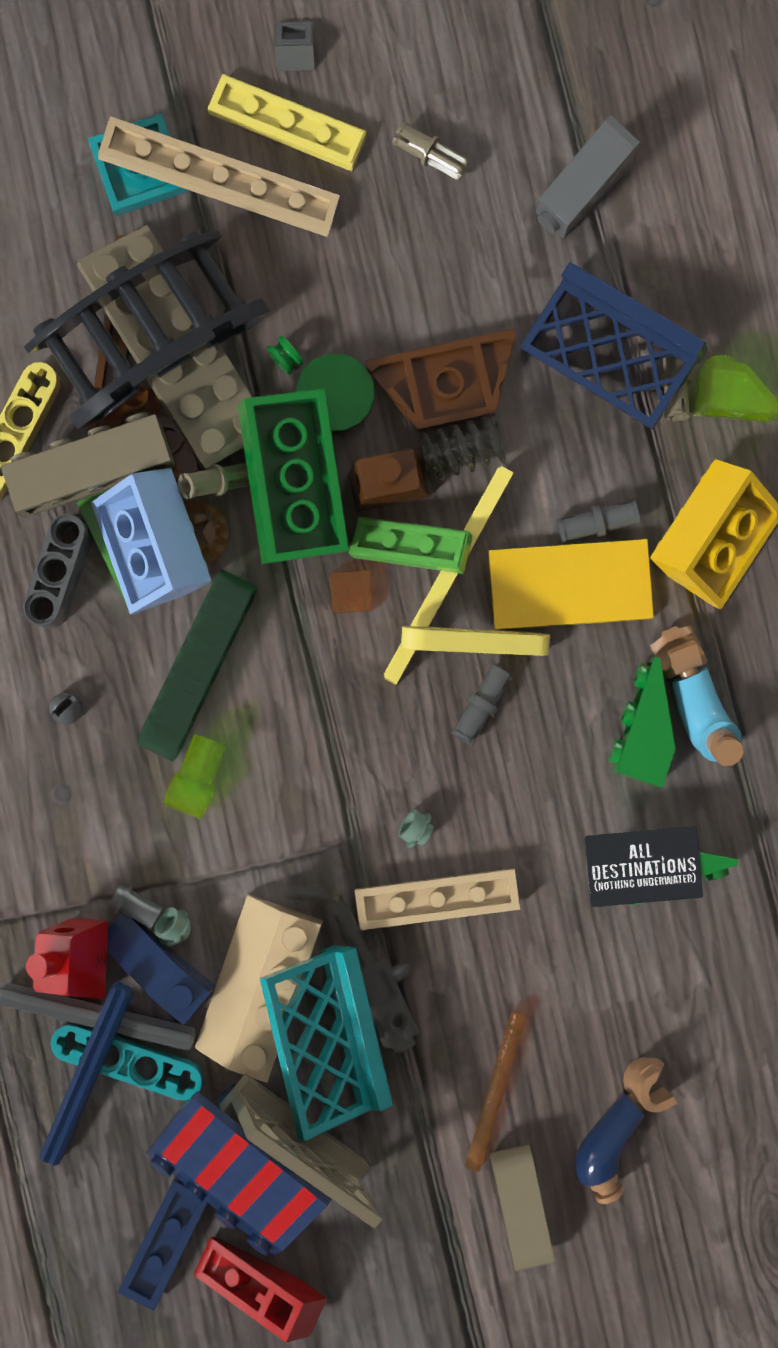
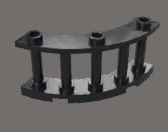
[24,229,270,430]

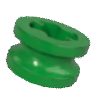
[266,335,304,376]

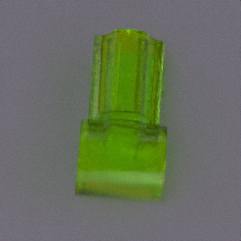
[163,733,227,820]

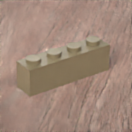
[0,412,176,518]

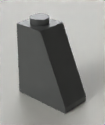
[535,115,640,239]

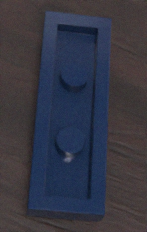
[117,1177,208,1311]

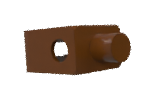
[348,449,429,512]

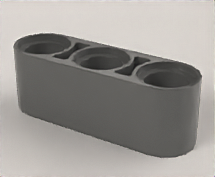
[23,514,92,629]

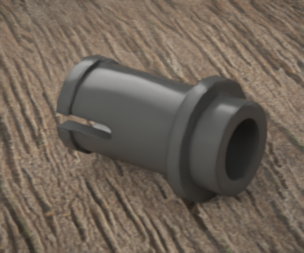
[108,884,163,930]

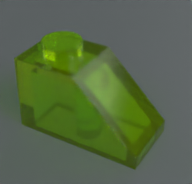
[694,355,778,423]

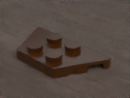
[365,328,516,432]

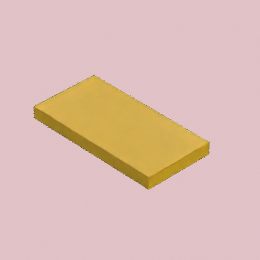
[488,539,654,630]

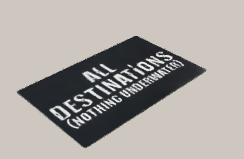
[585,826,703,907]

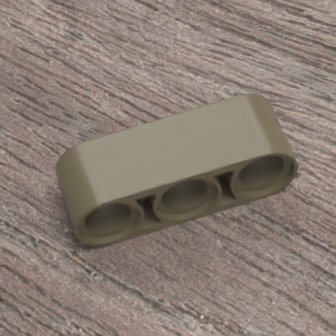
[490,1144,555,1272]

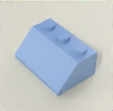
[91,468,211,614]

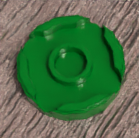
[296,354,374,434]

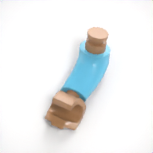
[650,626,744,766]

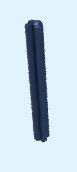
[40,982,134,1166]

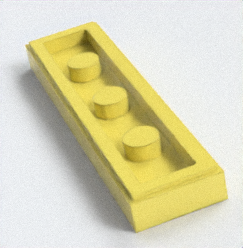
[208,74,367,172]

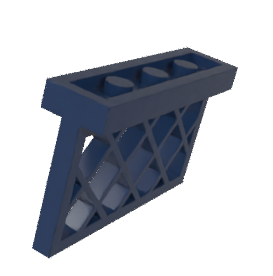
[520,262,708,430]

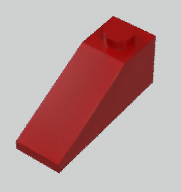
[193,1237,328,1343]

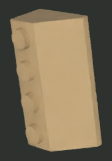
[195,894,323,1083]

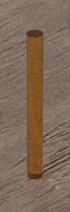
[465,1010,527,1172]

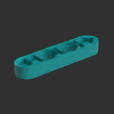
[50,1022,204,1101]

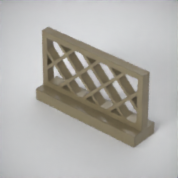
[219,1073,382,1229]

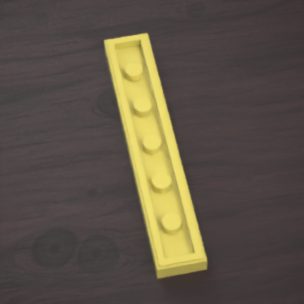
[384,466,514,685]

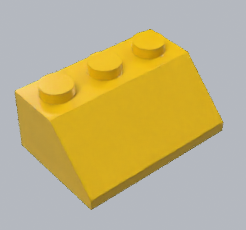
[650,459,778,610]

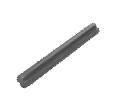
[0,982,196,1050]

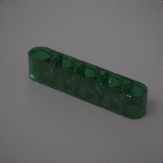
[137,569,258,762]

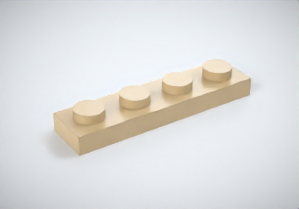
[355,868,520,930]

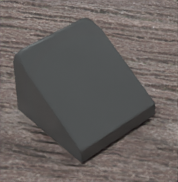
[274,21,315,71]

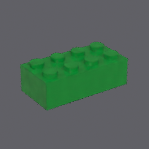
[237,388,349,564]

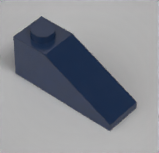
[107,913,216,1025]

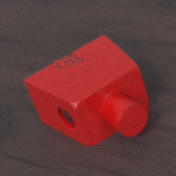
[26,918,109,999]

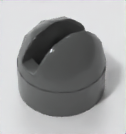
[49,692,83,724]

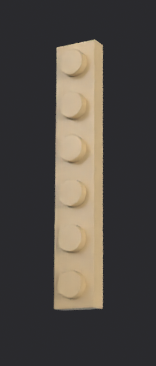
[98,116,340,237]

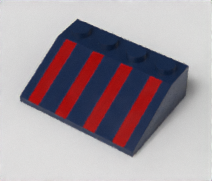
[146,1091,332,1255]

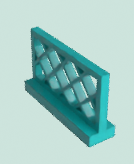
[260,945,393,1141]

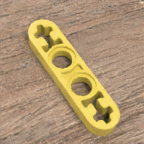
[0,362,61,501]
[401,626,550,656]

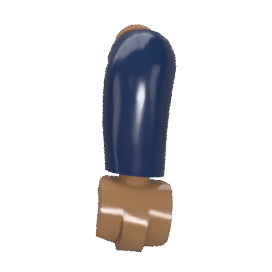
[575,1057,677,1204]

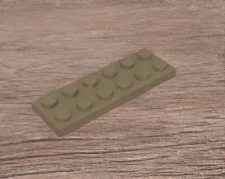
[77,225,252,471]

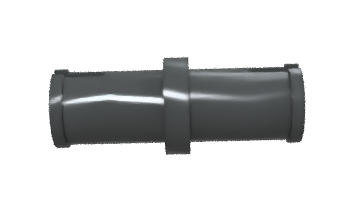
[556,499,640,543]
[451,664,513,746]

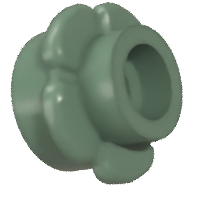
[398,809,434,848]
[154,907,191,947]

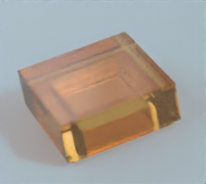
[330,570,372,614]

